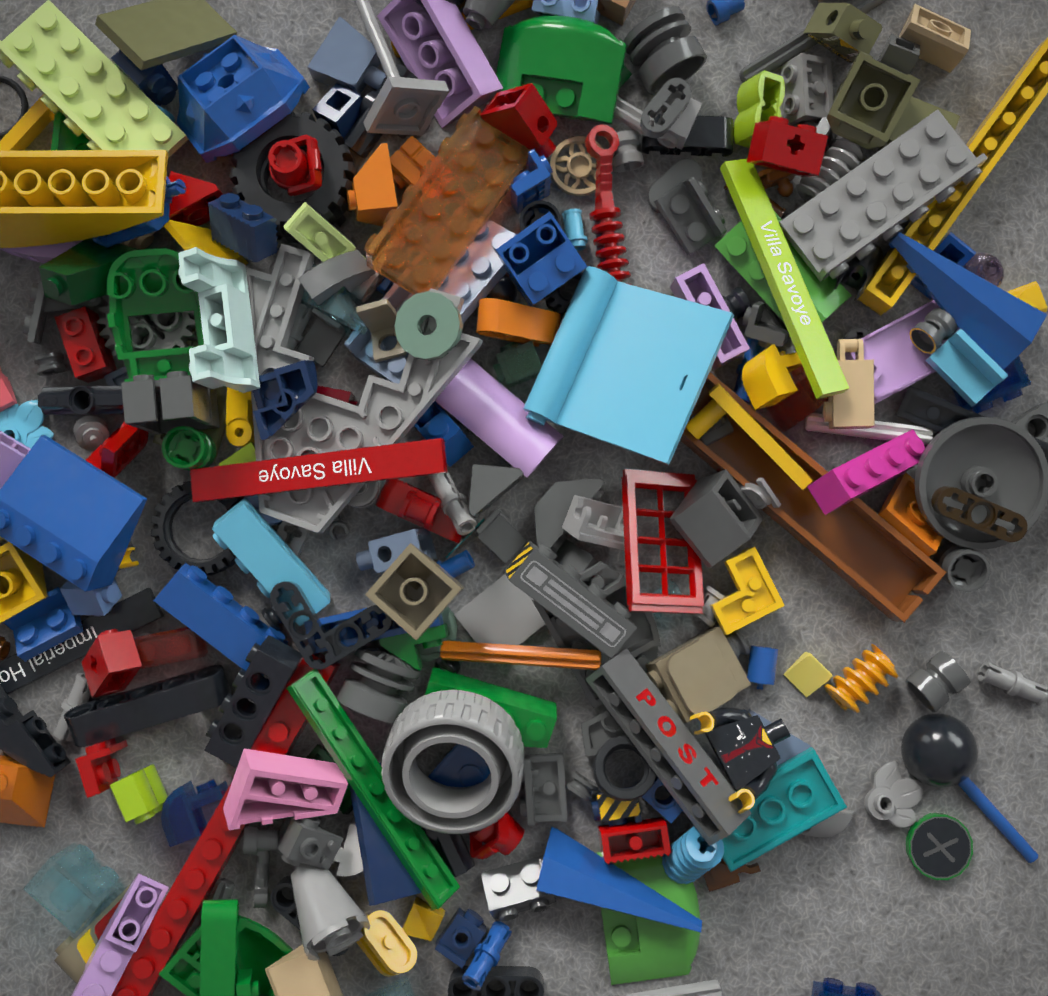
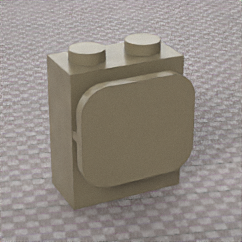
[645,626,751,723]

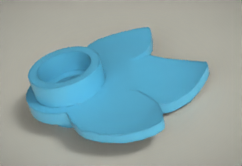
[0,400,55,449]

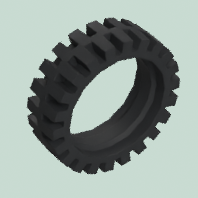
[151,481,241,575]

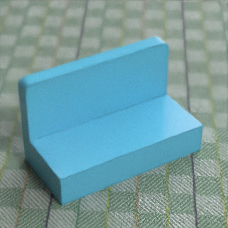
[925,329,1008,407]

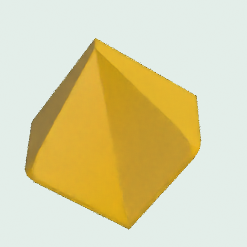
[402,897,445,941]

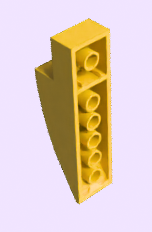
[0,150,168,248]

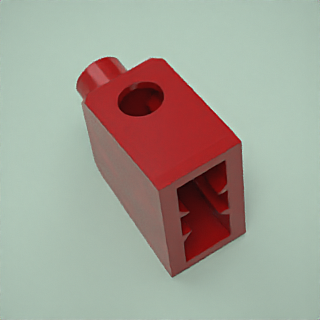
[480,83,557,158]

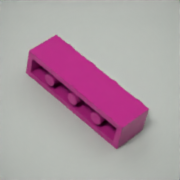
[807,429,925,515]

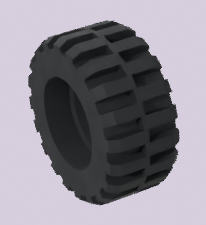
[230,111,358,243]

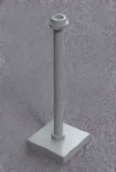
[355,0,449,136]

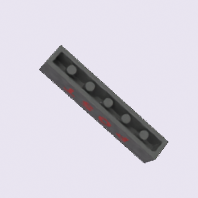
[586,648,752,846]

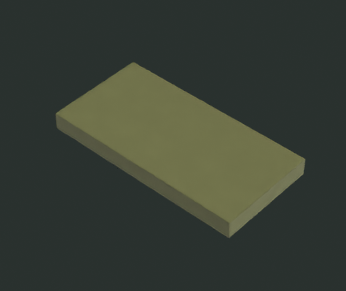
[95,0,237,70]

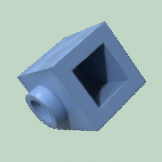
[60,578,122,616]

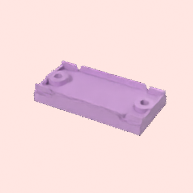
[845,300,961,404]

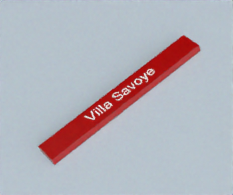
[190,438,447,502]

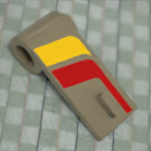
[54,885,157,984]

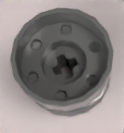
[623,6,707,95]
[337,646,421,724]

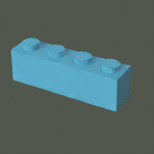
[212,497,330,626]

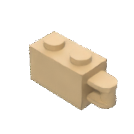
[823,339,875,429]

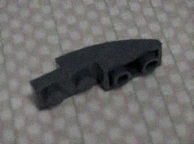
[0,685,71,777]

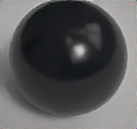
[901,713,978,788]

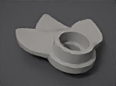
[864,761,923,828]

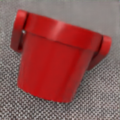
[268,134,322,196]
[470,812,525,860]

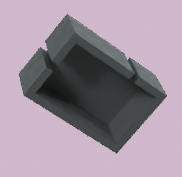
[121,371,220,435]

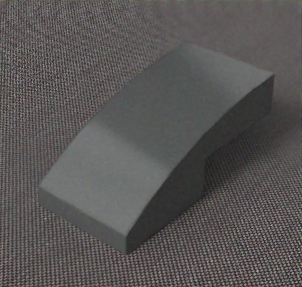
[298,250,376,306]

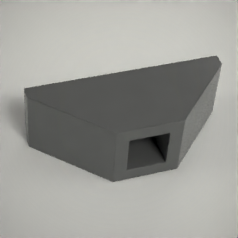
[534,478,605,553]

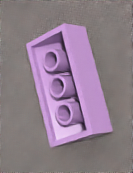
[377,0,503,128]

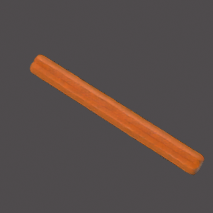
[440,641,602,670]

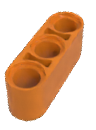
[476,298,561,347]

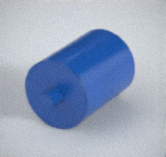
[747,645,778,690]

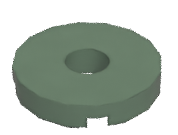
[394,291,463,361]

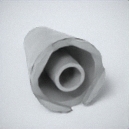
[291,863,370,961]

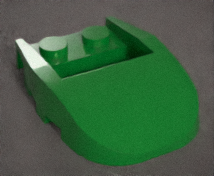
[107,248,204,382]

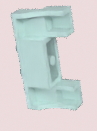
[178,247,260,393]

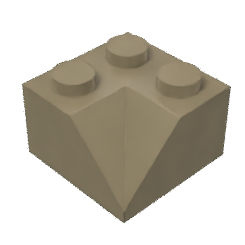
[365,543,464,640]

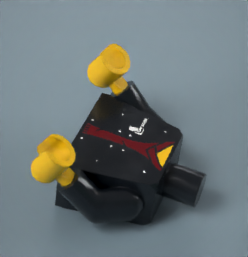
[690,707,791,814]

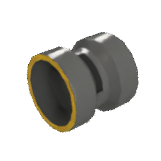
[909,308,957,354]

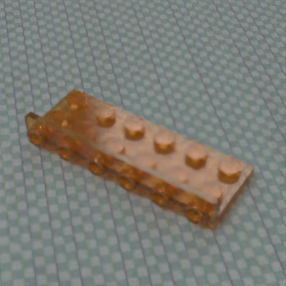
[364,106,531,295]

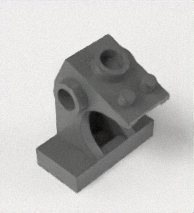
[272,816,343,870]

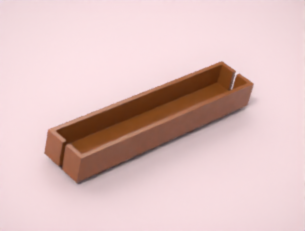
[680,372,947,623]

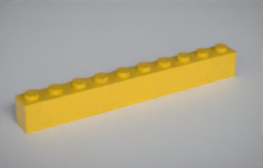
[855,37,1048,316]

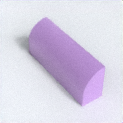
[435,358,564,478]

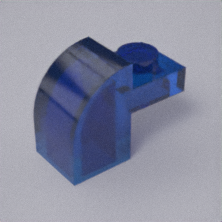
[161,779,228,847]

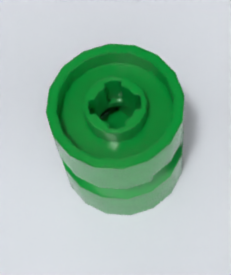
[161,426,217,471]

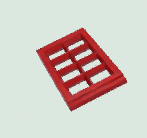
[621,469,704,614]

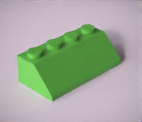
[714,211,852,322]

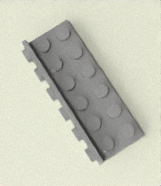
[779,109,988,282]

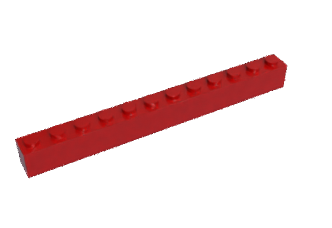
[111,652,341,996]

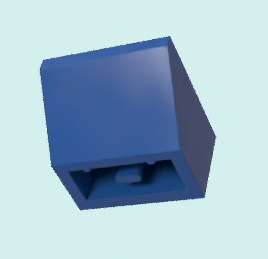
[495,211,588,306]

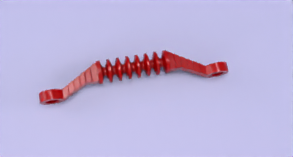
[585,124,632,285]

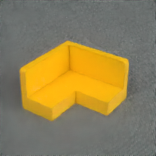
[709,547,785,635]

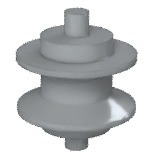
[73,415,109,451]

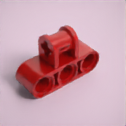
[375,479,463,543]

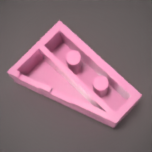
[223,749,348,830]

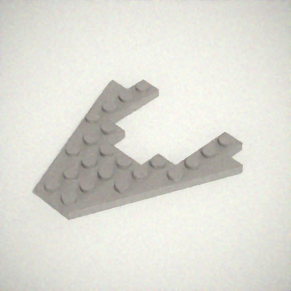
[246,244,483,533]

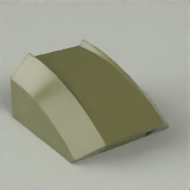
[827,51,920,149]

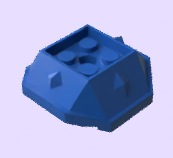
[176,35,310,163]

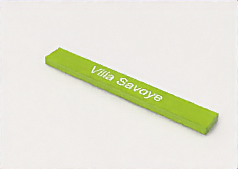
[720,159,849,399]

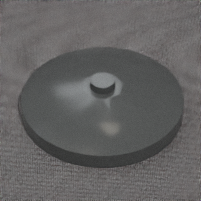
[915,417,1048,549]

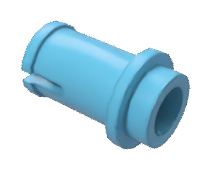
[562,209,588,251]

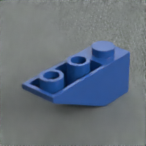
[414,401,474,467]

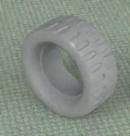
[381,690,524,834]

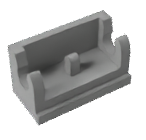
[562,495,625,551]

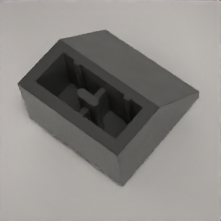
[669,469,764,568]

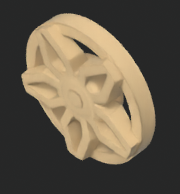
[550,136,604,196]

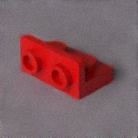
[86,421,149,478]
[75,738,128,798]

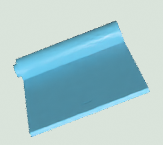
[523,266,734,465]

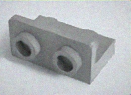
[781,53,834,126]

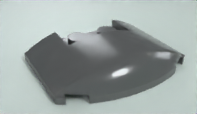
[532,561,661,709]

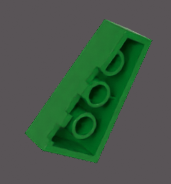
[424,667,557,748]

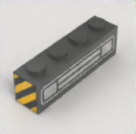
[505,541,637,658]

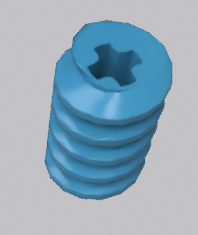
[662,826,724,884]

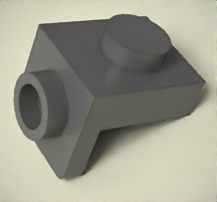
[742,301,790,348]

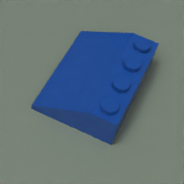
[0,435,147,592]

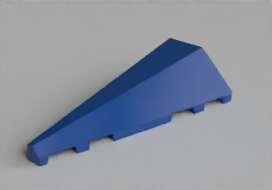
[889,232,1047,370]
[536,827,702,932]

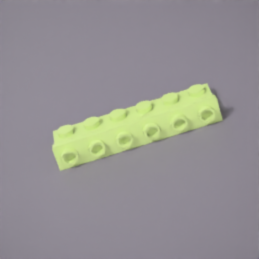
[0,0,189,158]

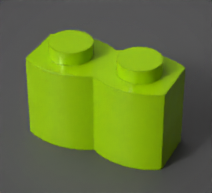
[733,70,785,148]
[109,763,169,825]

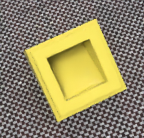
[783,652,833,698]

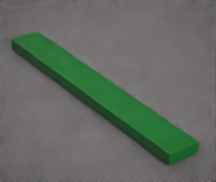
[286,669,460,910]

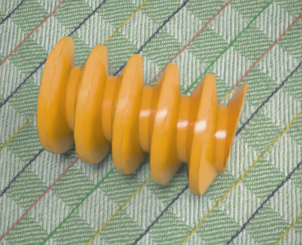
[824,644,899,713]

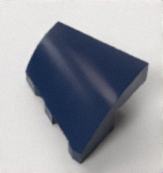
[252,360,318,440]

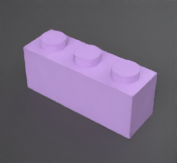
[670,263,750,370]

